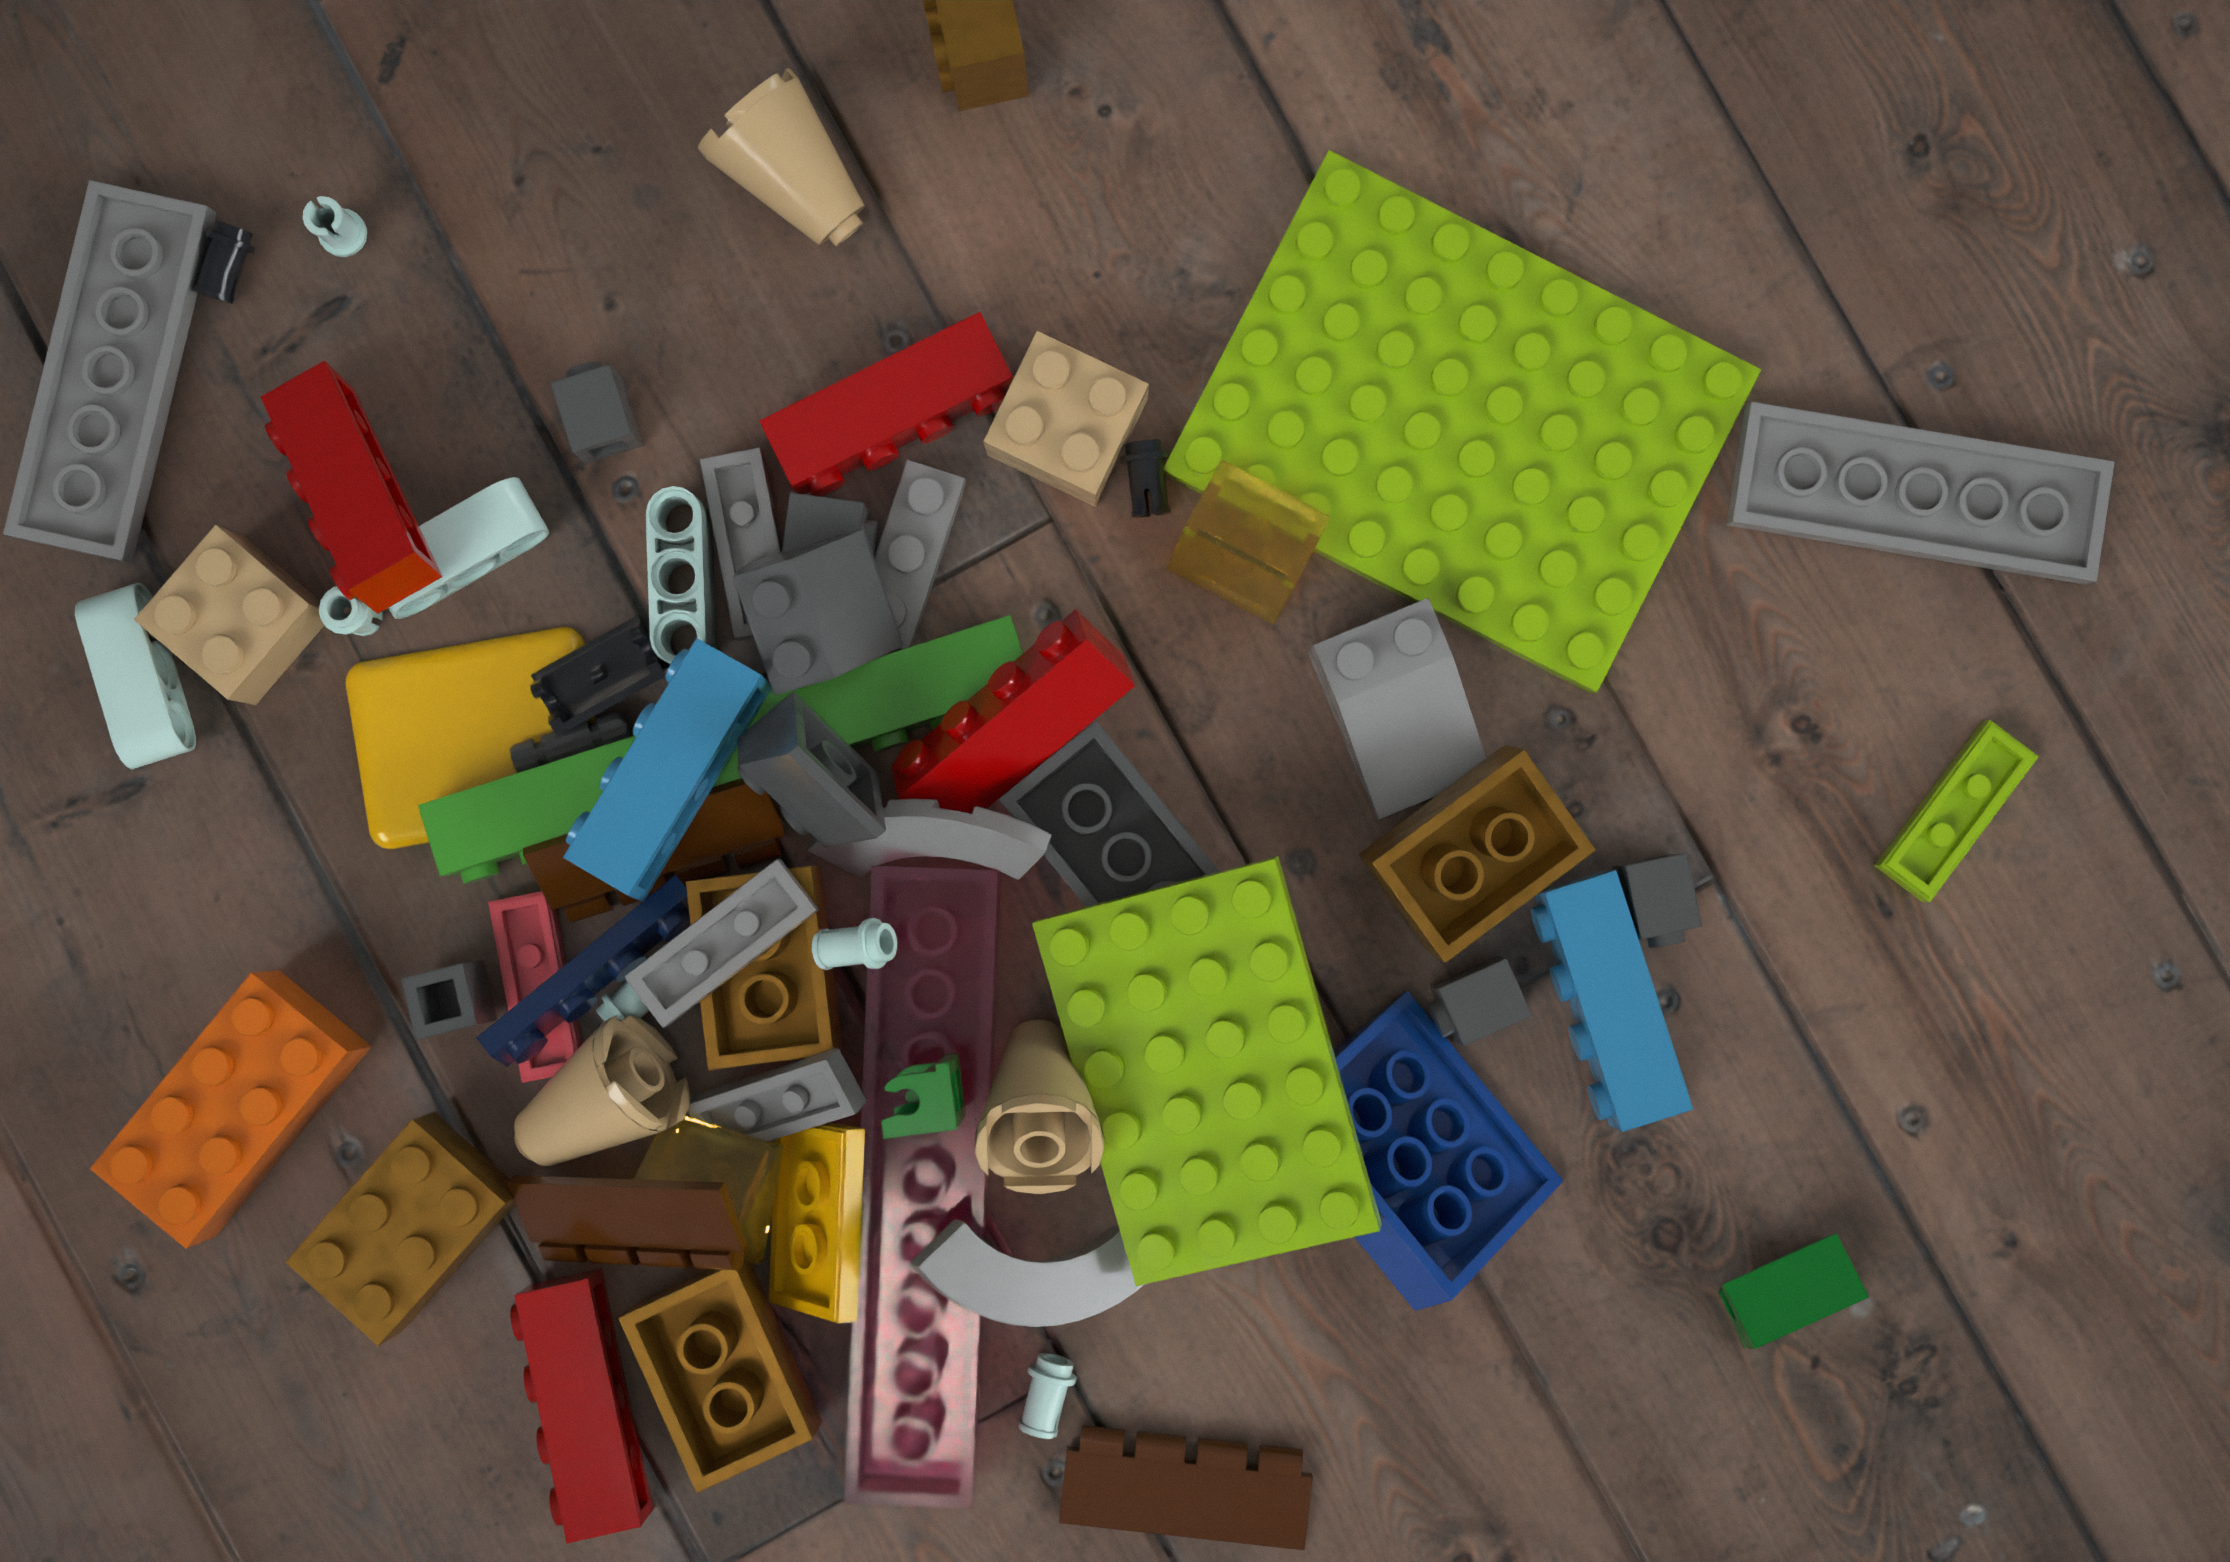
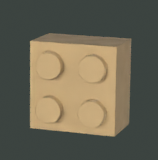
[983,331,1149,507]
[134,525,325,705]

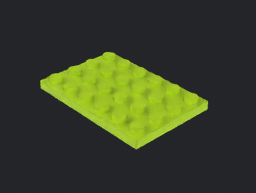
[1032,856,1382,1286]

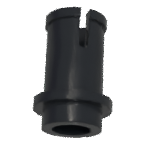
[193,221,256,304]
[1120,439,1171,518]

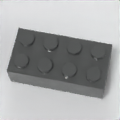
[998,720,1219,907]

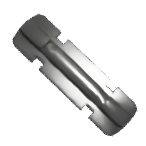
[510,712,632,773]

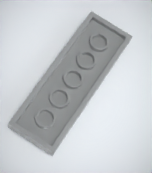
[3,180,217,564]
[1726,402,2115,585]

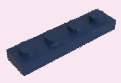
[476,875,691,1067]

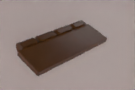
[523,778,786,923]
[507,1175,747,1271]
[1059,1425,1313,1550]

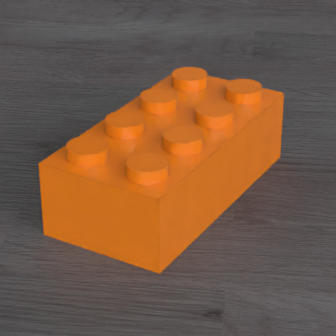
[90,970,372,1249]

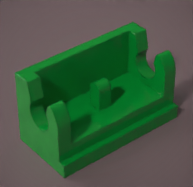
[881,1053,966,1139]
[1718,1233,1869,1349]

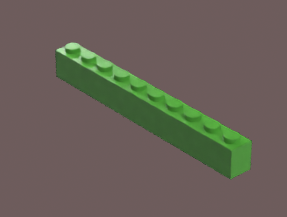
[418,615,1023,884]

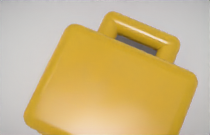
[346,627,597,849]

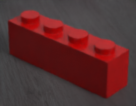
[759,312,1013,497]
[260,360,442,614]
[891,609,1135,814]
[510,1268,653,1544]

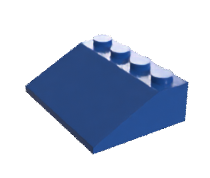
[1333,991,1563,1311]

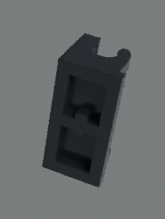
[530,614,670,737]

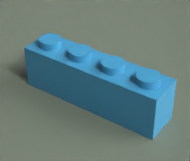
[563,638,772,902]
[1530,870,1694,1132]

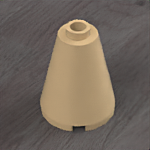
[698,68,865,247]
[514,1015,689,1167]
[975,1020,1104,1194]

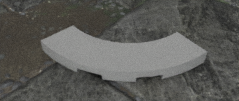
[807,799,1051,880]
[909,1219,1143,1327]

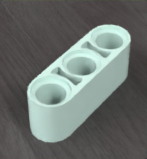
[389,477,550,619]
[646,486,717,664]
[75,583,196,769]

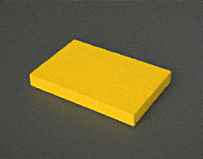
[769,1122,865,1323]

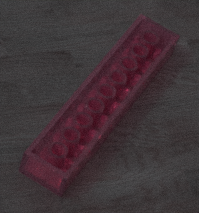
[844,865,1002,1509]

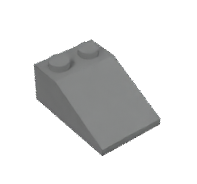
[1307,598,1486,820]

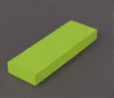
[1874,720,2039,902]

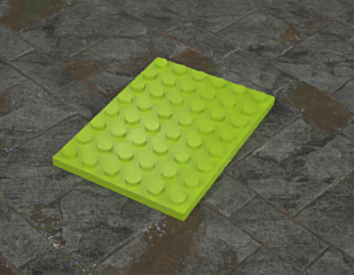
[1164,150,1762,695]

